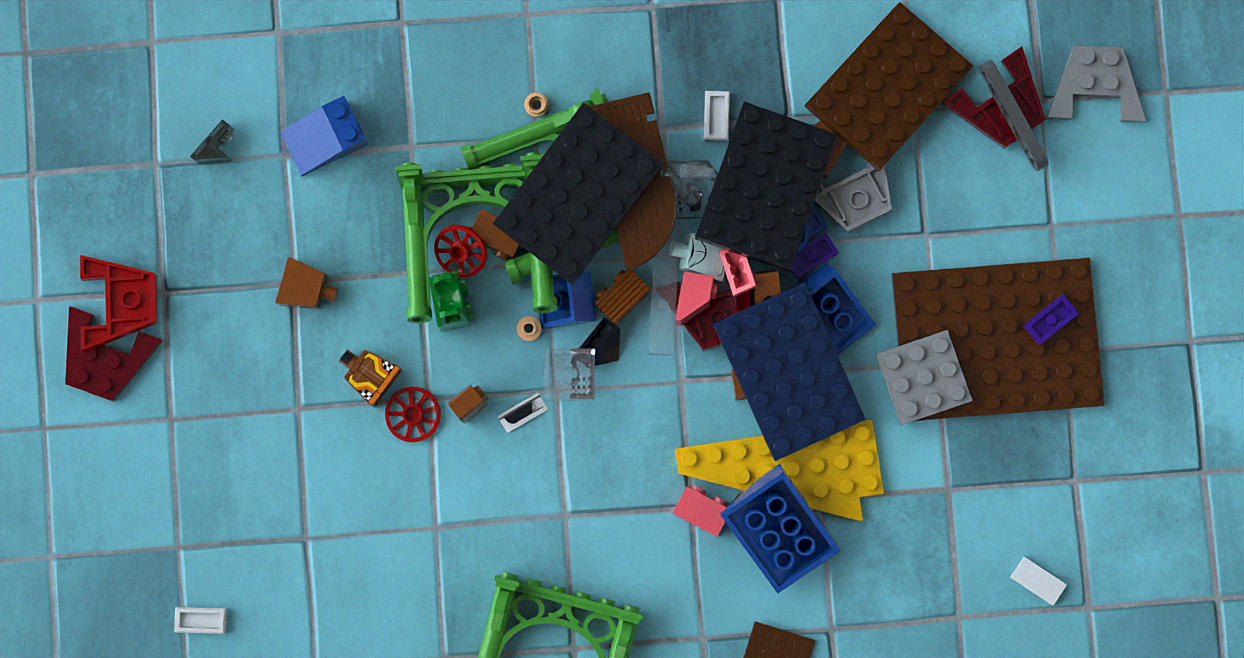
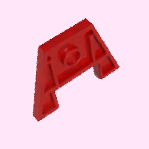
[80,255,158,353]

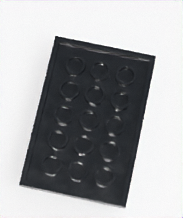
[695,101,838,273]
[492,102,664,285]

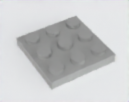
[876,330,972,426]

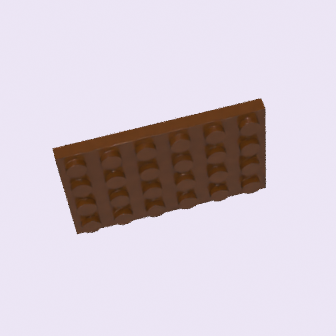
[804,2,973,172]

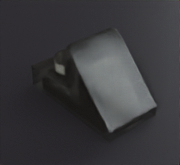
[190,119,234,164]

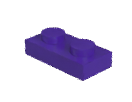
[791,232,839,280]
[1023,294,1079,346]

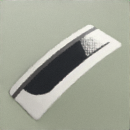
[498,393,548,433]

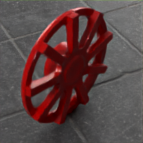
[434,224,488,277]
[385,387,441,443]

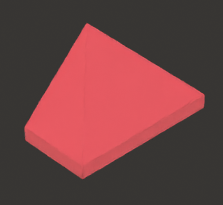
[719,249,757,297]

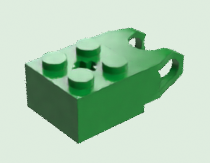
[428,271,474,332]

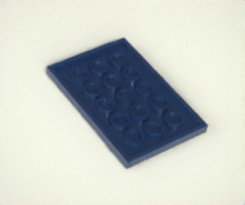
[713,282,866,461]

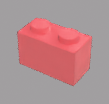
[672,485,728,537]

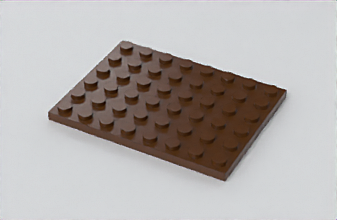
[891,258,1105,421]

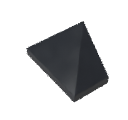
[573,317,620,367]

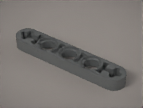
[979,60,1049,172]

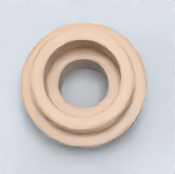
[524,92,549,117]
[517,316,542,341]

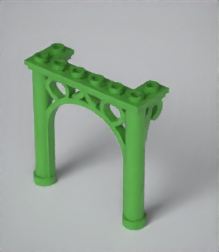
[460,88,619,285]
[395,152,558,323]
[478,572,643,658]

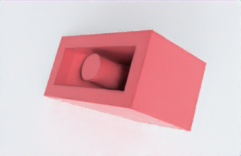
[675,272,718,326]

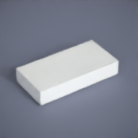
[704,91,730,142]
[1010,557,1067,606]
[174,607,227,634]

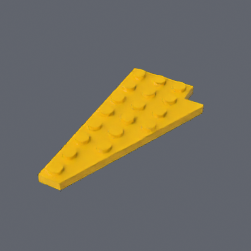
[675,419,884,521]

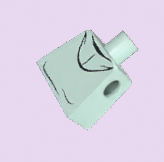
[669,233,725,283]

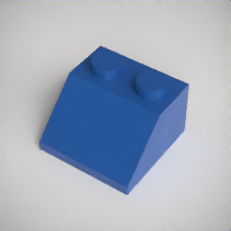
[539,272,596,329]

